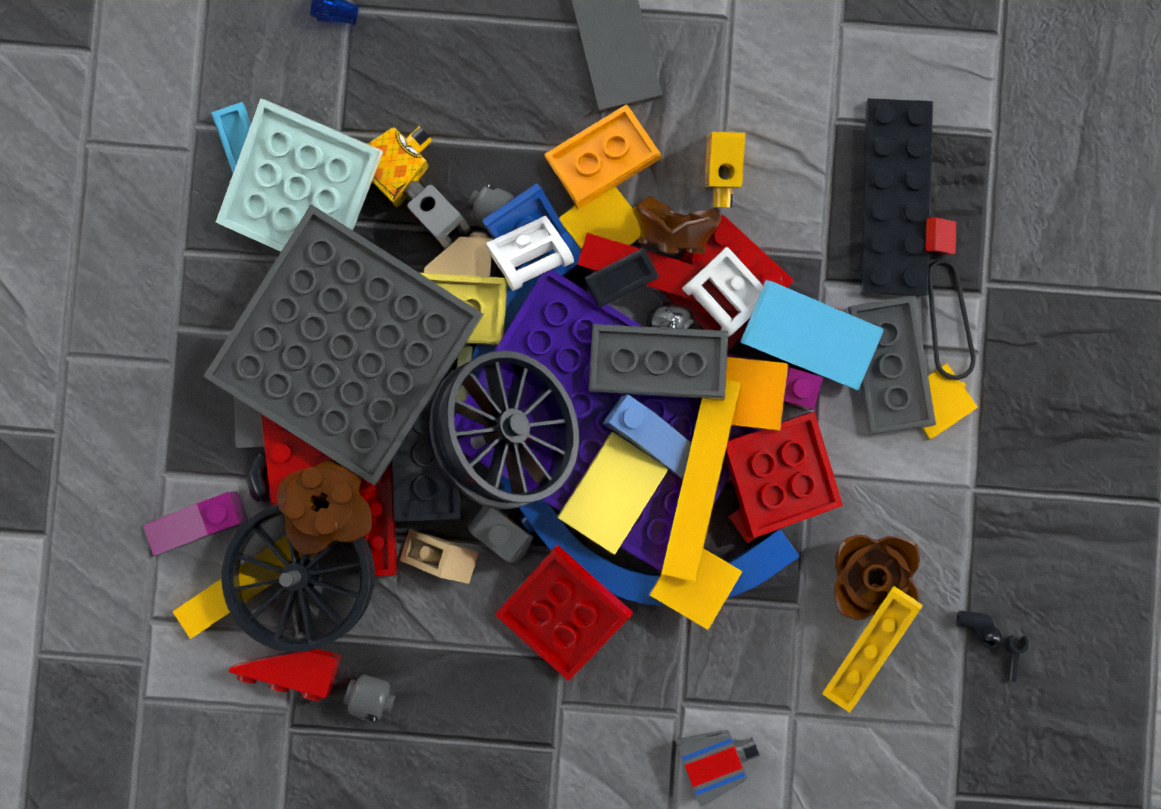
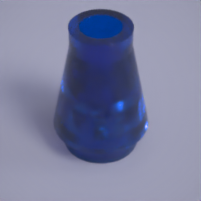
[310,0,360,25]

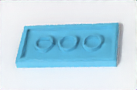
[741,280,884,390]

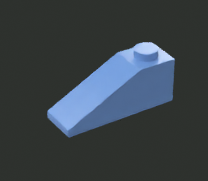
[602,394,692,480]

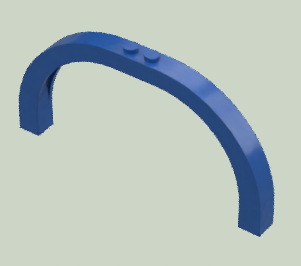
[472,231,800,607]

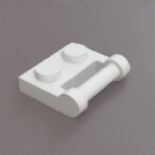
[486,216,574,291]
[682,247,763,337]

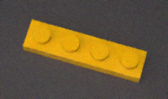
[822,586,923,713]

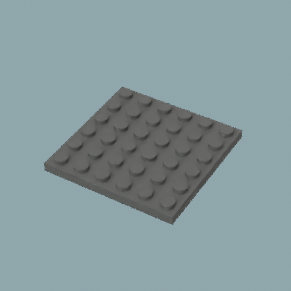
[203,204,484,486]

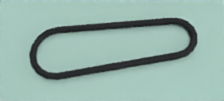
[928,259,976,380]

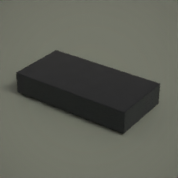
[584,248,659,308]

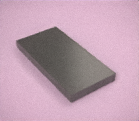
[571,0,662,113]
[848,296,936,436]
[589,324,728,400]

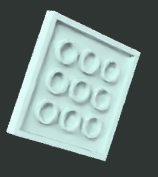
[216,99,383,251]

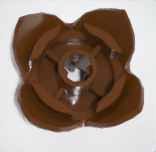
[633,196,721,254]
[277,460,372,555]
[834,534,920,620]

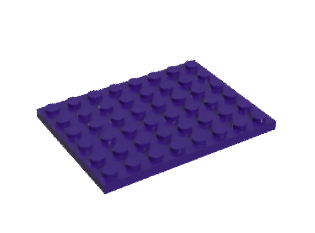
[454,269,758,572]

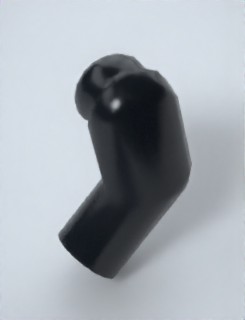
[246,453,271,503]
[956,610,1001,649]

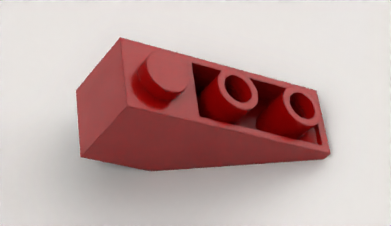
[228,649,342,701]

